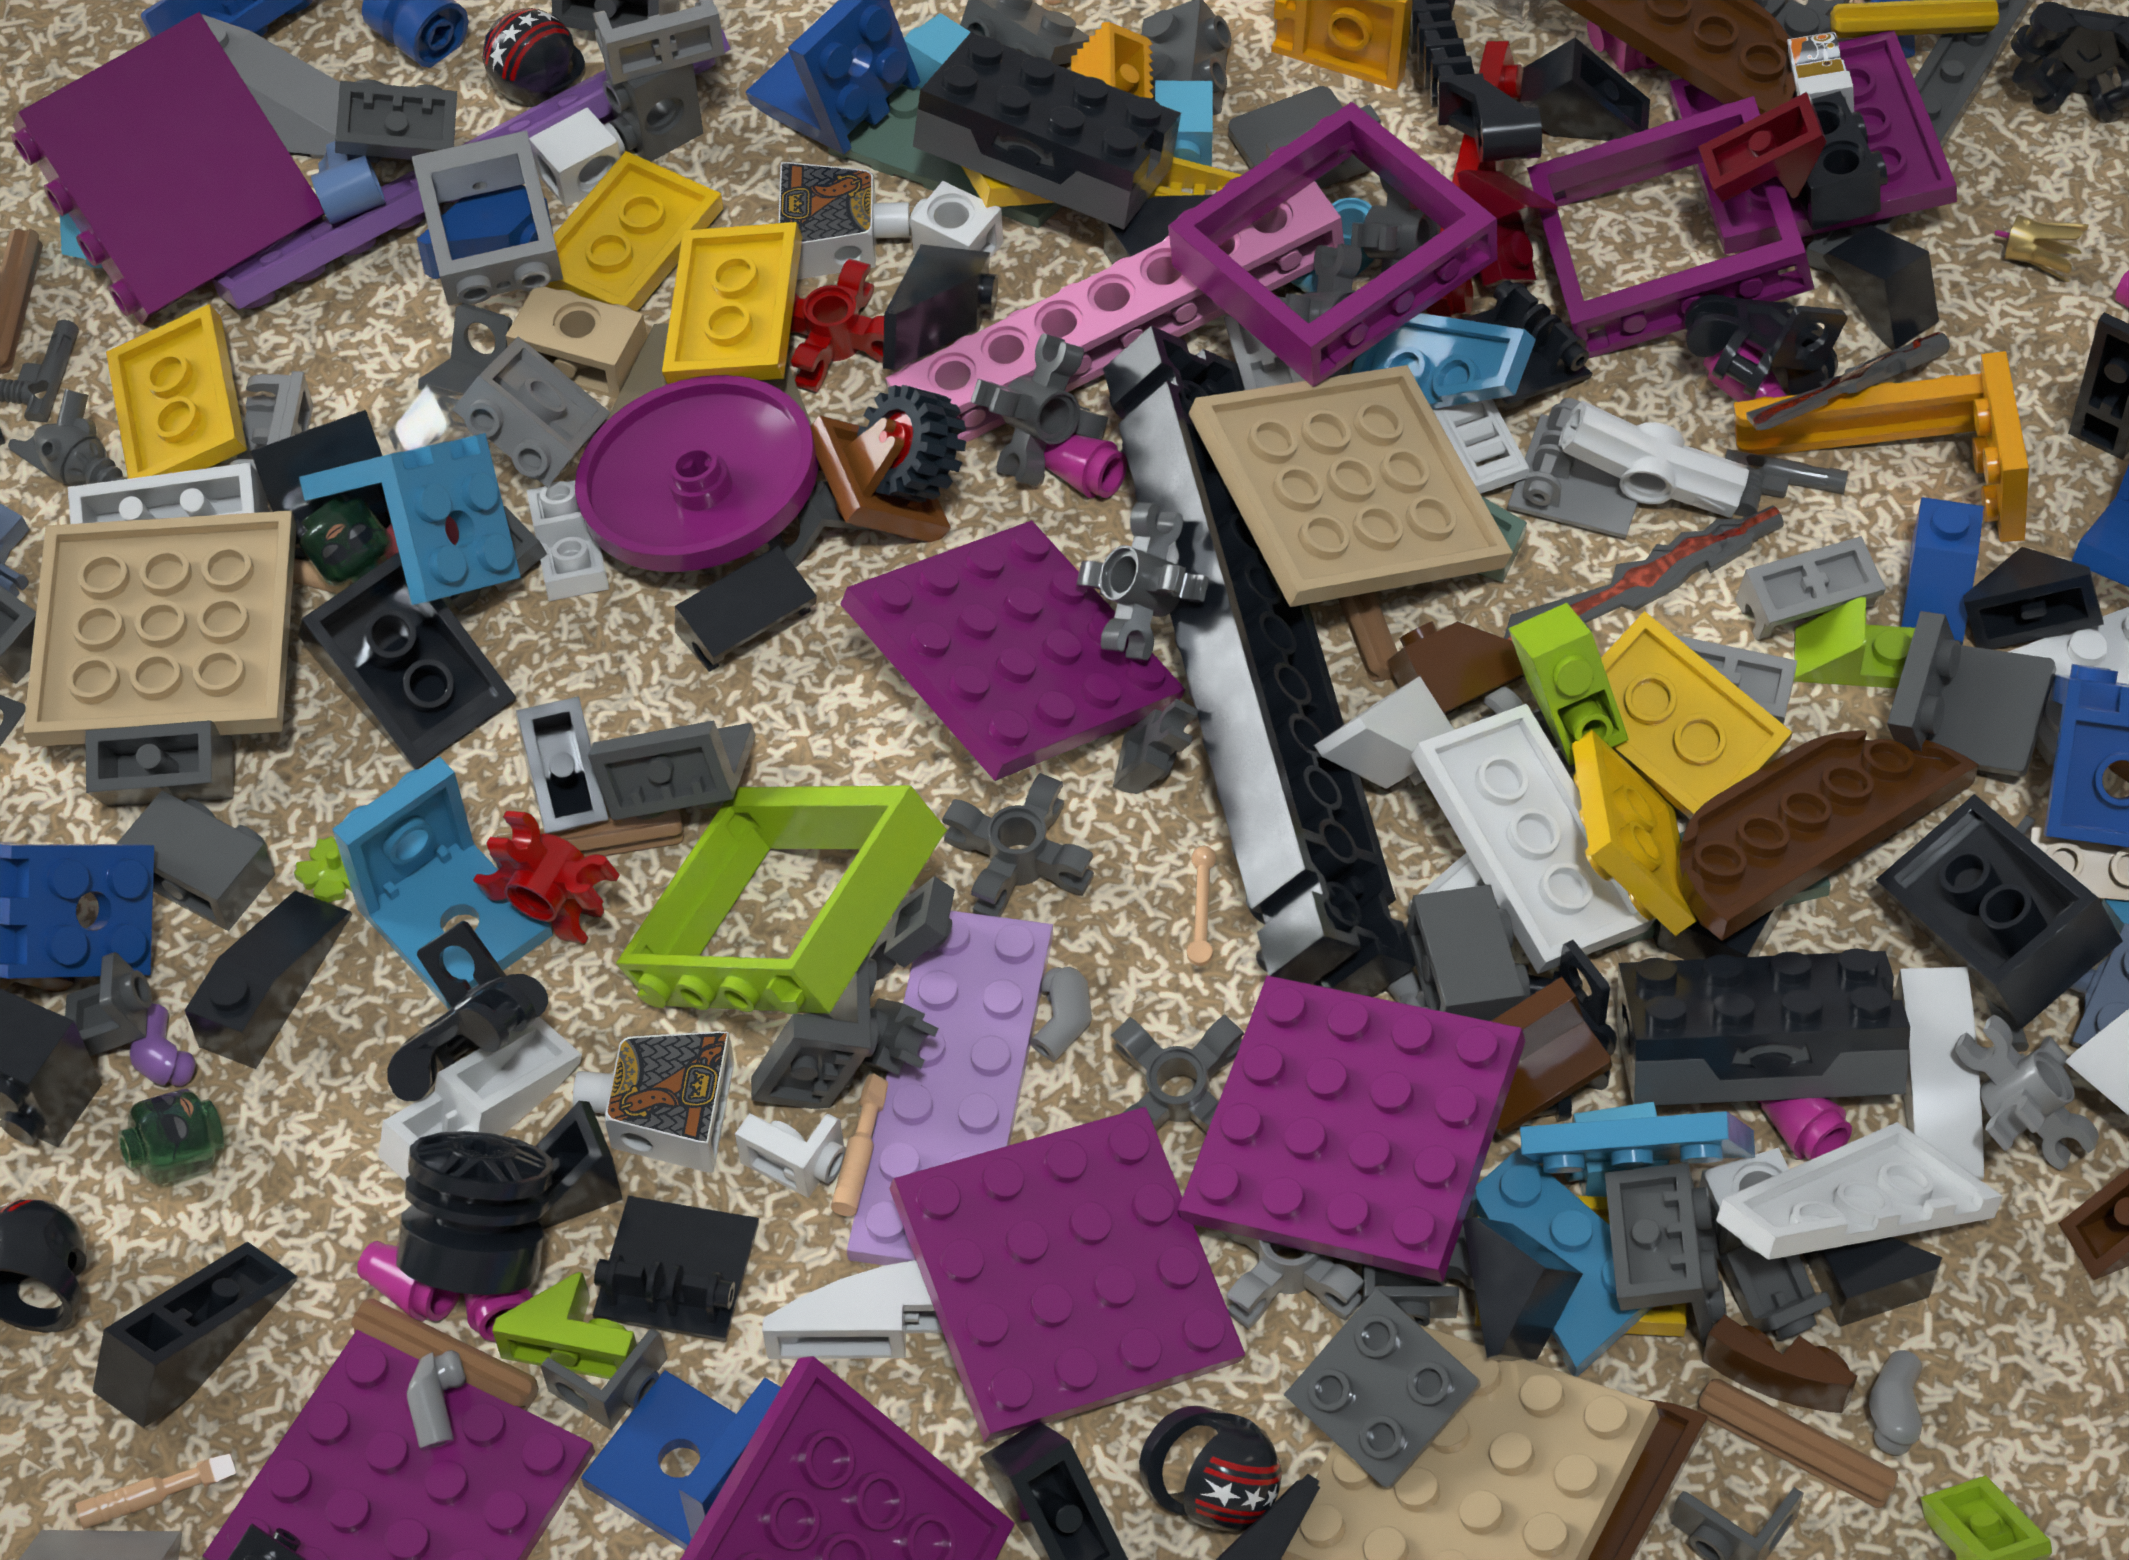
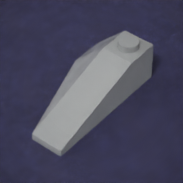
[202,14,382,163]

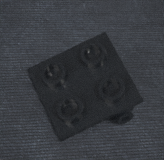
[1461,280,1593,404]
[250,410,392,559]
[593,1196,759,1341]

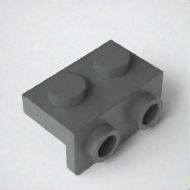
[960,0,1089,65]
[1141,0,1232,115]

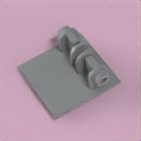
[1507,398,1638,539]

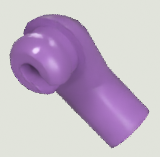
[130,1003,195,1087]

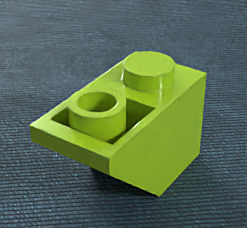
[1508,603,1629,766]

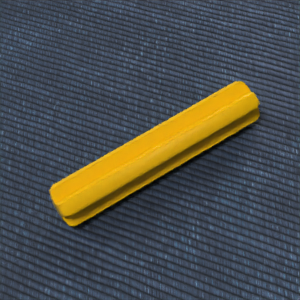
[1830,0,1999,38]

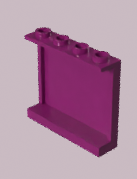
[11,12,325,325]

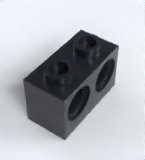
[1796,91,1888,231]

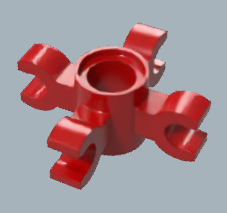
[790,259,884,392]
[473,811,620,944]

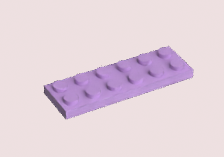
[847,911,1053,1266]

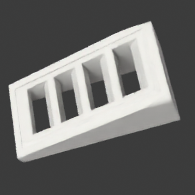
[1432,399,1530,494]

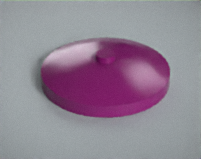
[575,375,819,572]

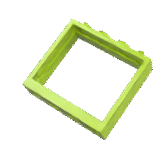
[615,785,947,1014]

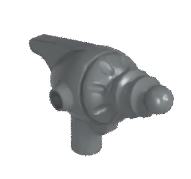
[8,389,126,486]

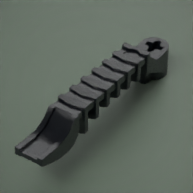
[1409,0,1542,162]

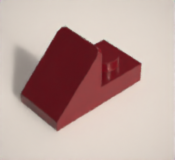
[1698,92,1827,203]
[1457,170,1558,287]

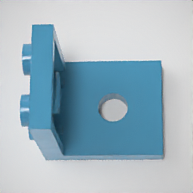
[299,433,521,605]
[332,756,553,1009]

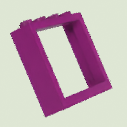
[1527,96,1815,359]
[1168,102,1497,387]

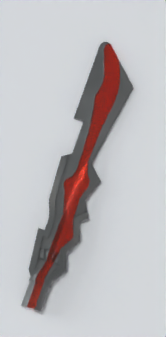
[1746,332,1950,430]
[1504,505,1784,641]

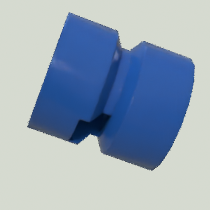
[361,0,469,68]

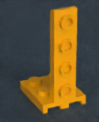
[1271,0,1413,90]
[1734,351,2029,542]

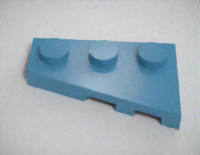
[1350,313,1536,409]
[1520,1111,1755,1173]
[1475,1147,1653,1377]

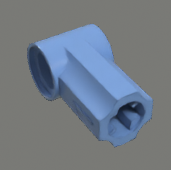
[311,141,386,224]

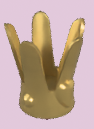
[1995,214,2089,282]

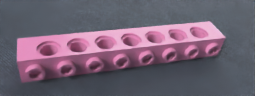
[885,181,1344,442]

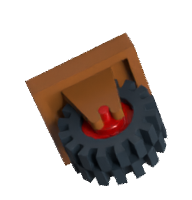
[810,385,966,542]

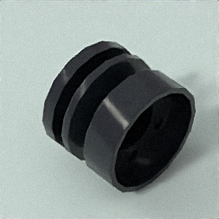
[396,1131,553,1295]

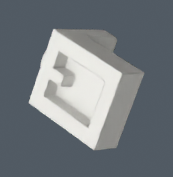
[735,1113,846,1198]

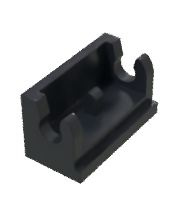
[675,545,817,672]

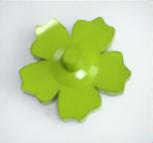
[294,836,352,903]

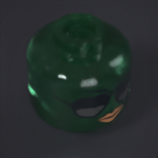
[299,494,392,586]
[118,1089,224,1185]

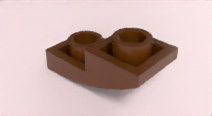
[1702,1314,1857,1413]

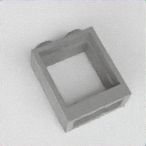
[411,130,563,306]

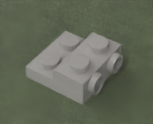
[452,336,610,487]

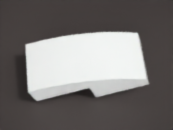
[527,480,609,601]

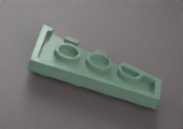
[828,84,1063,228]

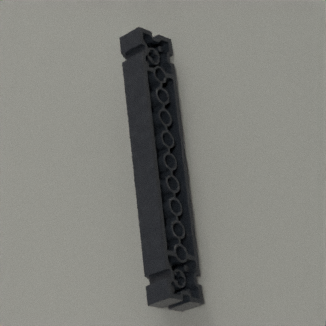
[1103,326,1415,997]

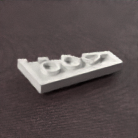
[1716,1122,2003,1260]

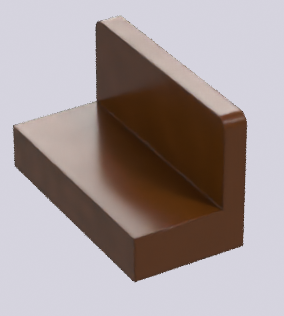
[1491,977,1613,1135]

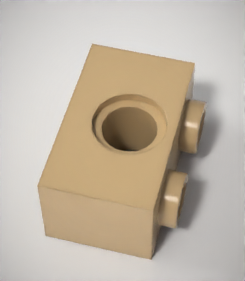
[506,287,647,399]

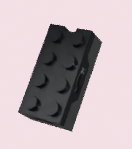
[913,32,1181,229]
[1616,948,1911,1105]

